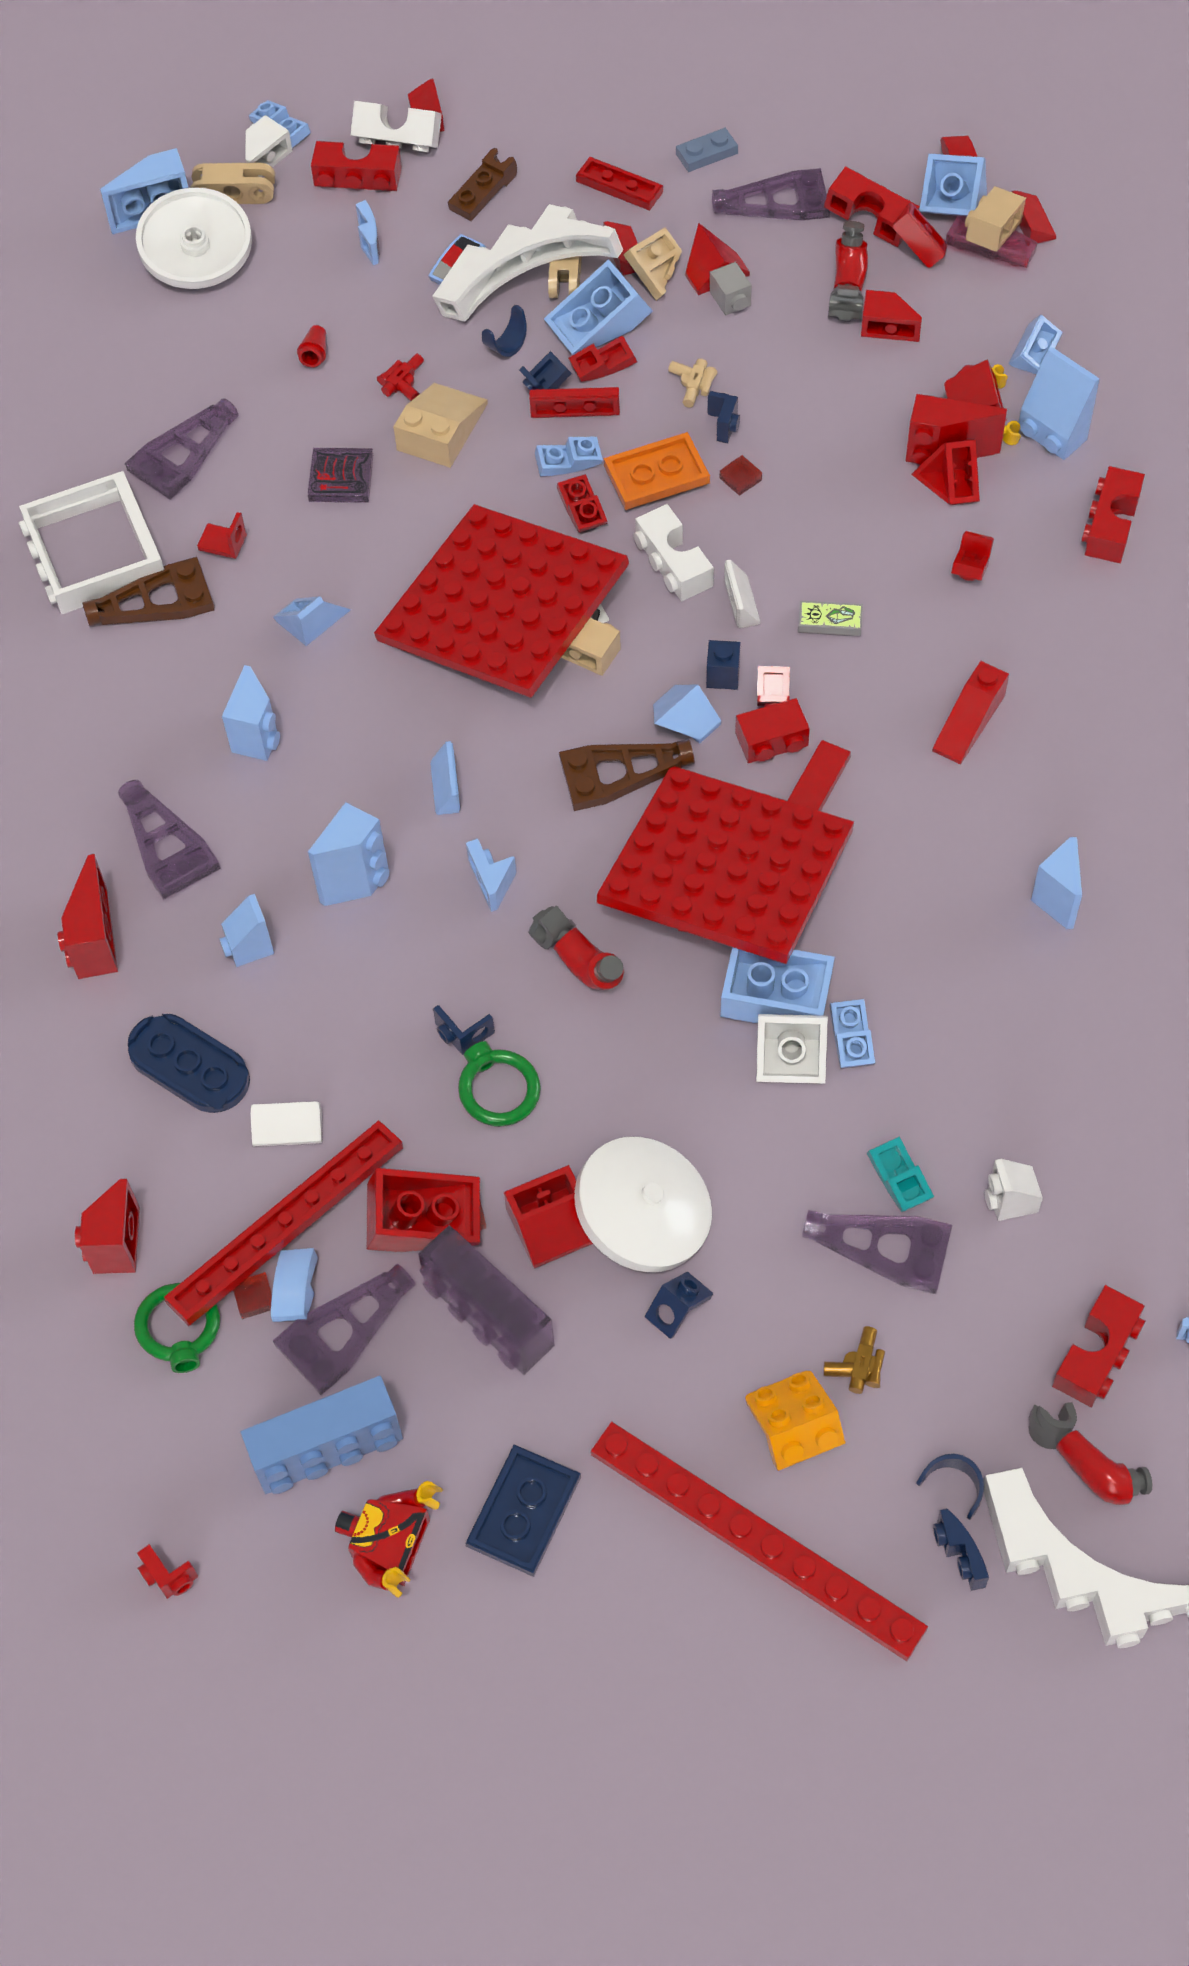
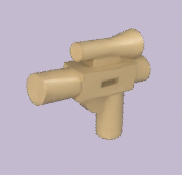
[668,359,718,408]

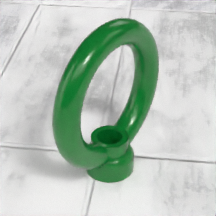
[458,1041,541,1127]
[134,1283,220,1373]

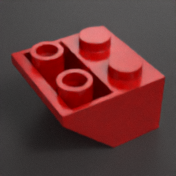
[504,1165,593,1268]

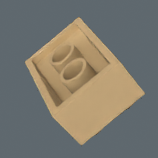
[393,383,488,468]

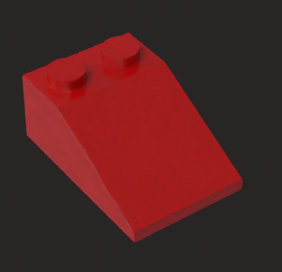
[906,394,1007,465]
[57,854,118,979]
[366,1168,480,1252]

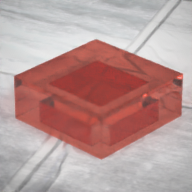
[719,455,762,496]
[233,1272,272,1319]

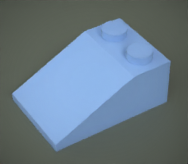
[100,148,188,234]
[544,259,653,355]
[1019,347,1100,460]
[720,947,835,1023]

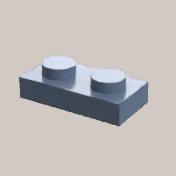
[676,127,738,172]

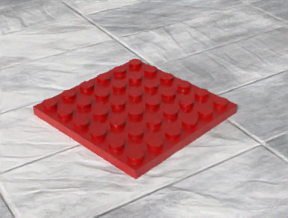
[374,504,629,698]
[597,766,854,964]

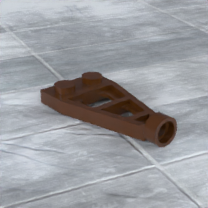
[82,557,215,626]
[559,739,695,811]

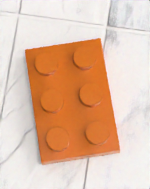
[603,432,710,510]

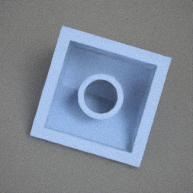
[222,665,280,761]

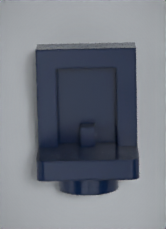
[519,351,572,390]
[707,391,740,443]

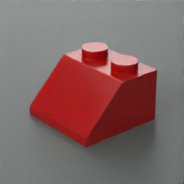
[75,1179,140,1274]

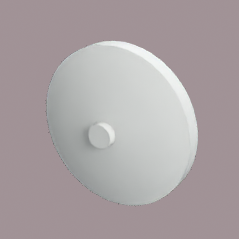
[136,188,252,289]
[574,1137,712,1272]

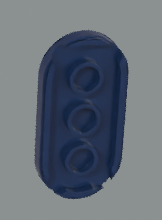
[128,1014,250,1113]

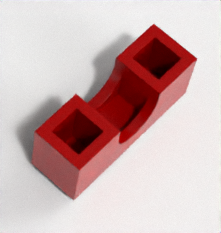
[311,141,402,191]
[824,166,920,248]
[1081,466,1145,564]
[1052,1285,1146,1408]

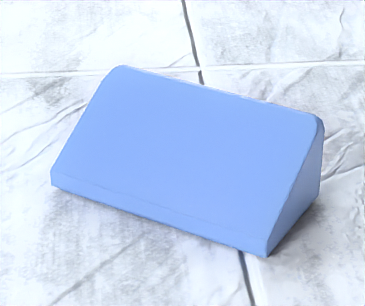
[1009,315,1063,375]
[430,741,460,815]

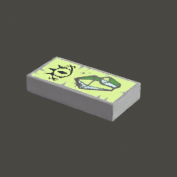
[798,601,863,636]

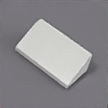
[724,560,760,628]
[250,1101,322,1147]

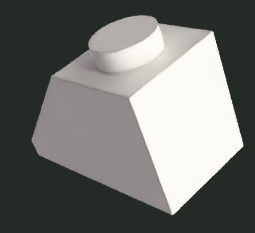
[245,115,293,177]

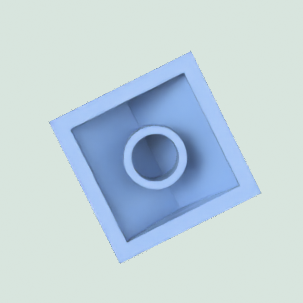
[919,153,987,216]
[1031,837,1082,929]

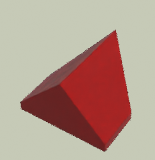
[685,223,750,295]
[911,439,980,505]

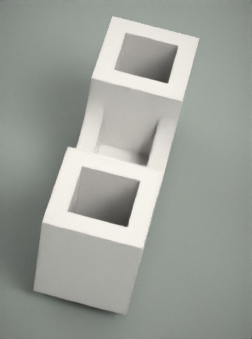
[351,101,442,153]
[633,504,714,602]

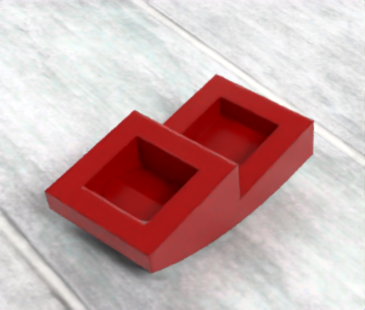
[568,335,637,382]

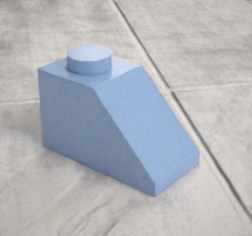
[219,894,274,967]

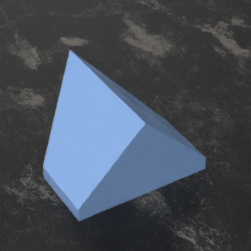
[273,596,351,646]
[653,684,721,744]

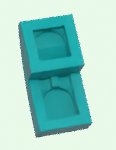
[867,1136,934,1212]

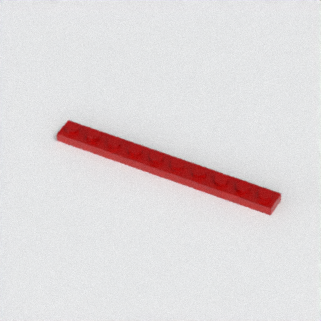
[591,1421,928,1661]

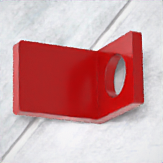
[197,512,247,559]

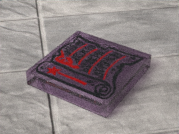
[308,448,374,503]

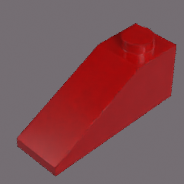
[932,661,1009,765]

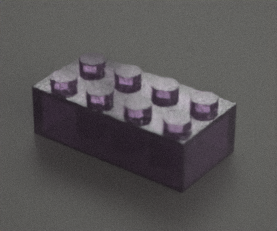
[418,1225,555,1375]

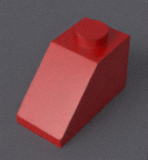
[861,290,922,342]

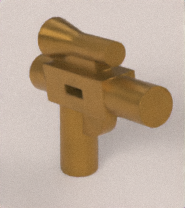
[824,1326,885,1394]

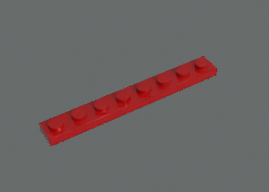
[164,1120,403,1326]

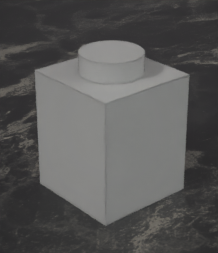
[710,262,752,315]

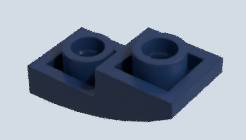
[933,1509,989,1591]

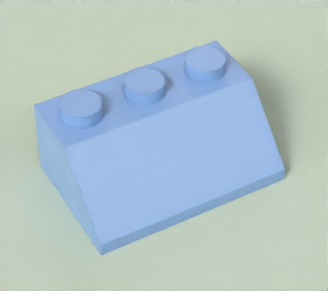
[308,802,389,906]

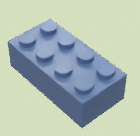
[240,1375,403,1495]

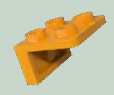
[745,1371,845,1471]

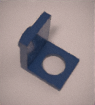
[433,1005,495,1055]
[645,1272,713,1339]

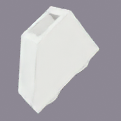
[984,1159,1043,1221]

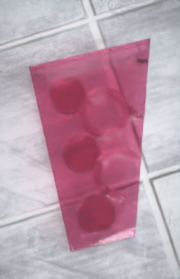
[945,216,1038,268]

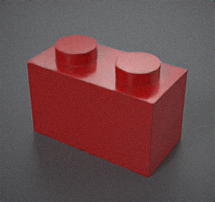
[735,698,810,763]

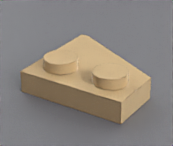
[624,227,682,301]

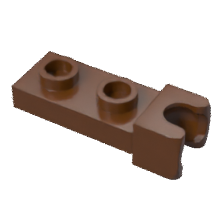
[448,148,517,221]

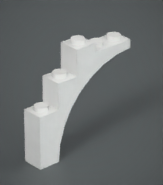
[432,204,623,322]
[984,1468,1189,1648]

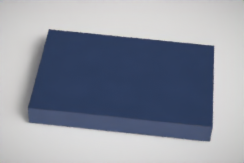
[465,1444,581,1577]

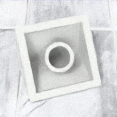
[756,1014,828,1084]

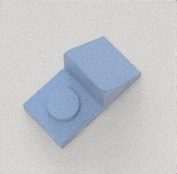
[466,839,516,912]

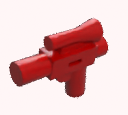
[377,353,424,401]

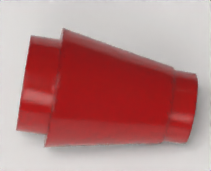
[297,325,326,368]

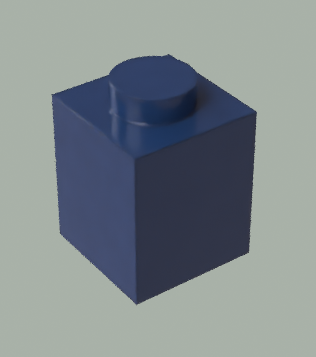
[706,640,741,690]

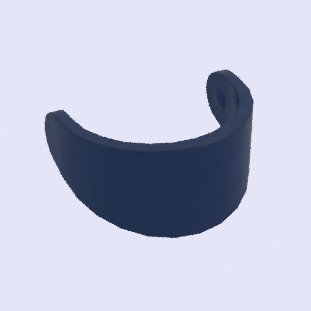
[482,305,527,357]
[916,1453,984,1520]

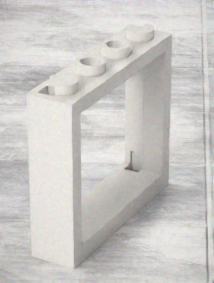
[19,471,164,614]

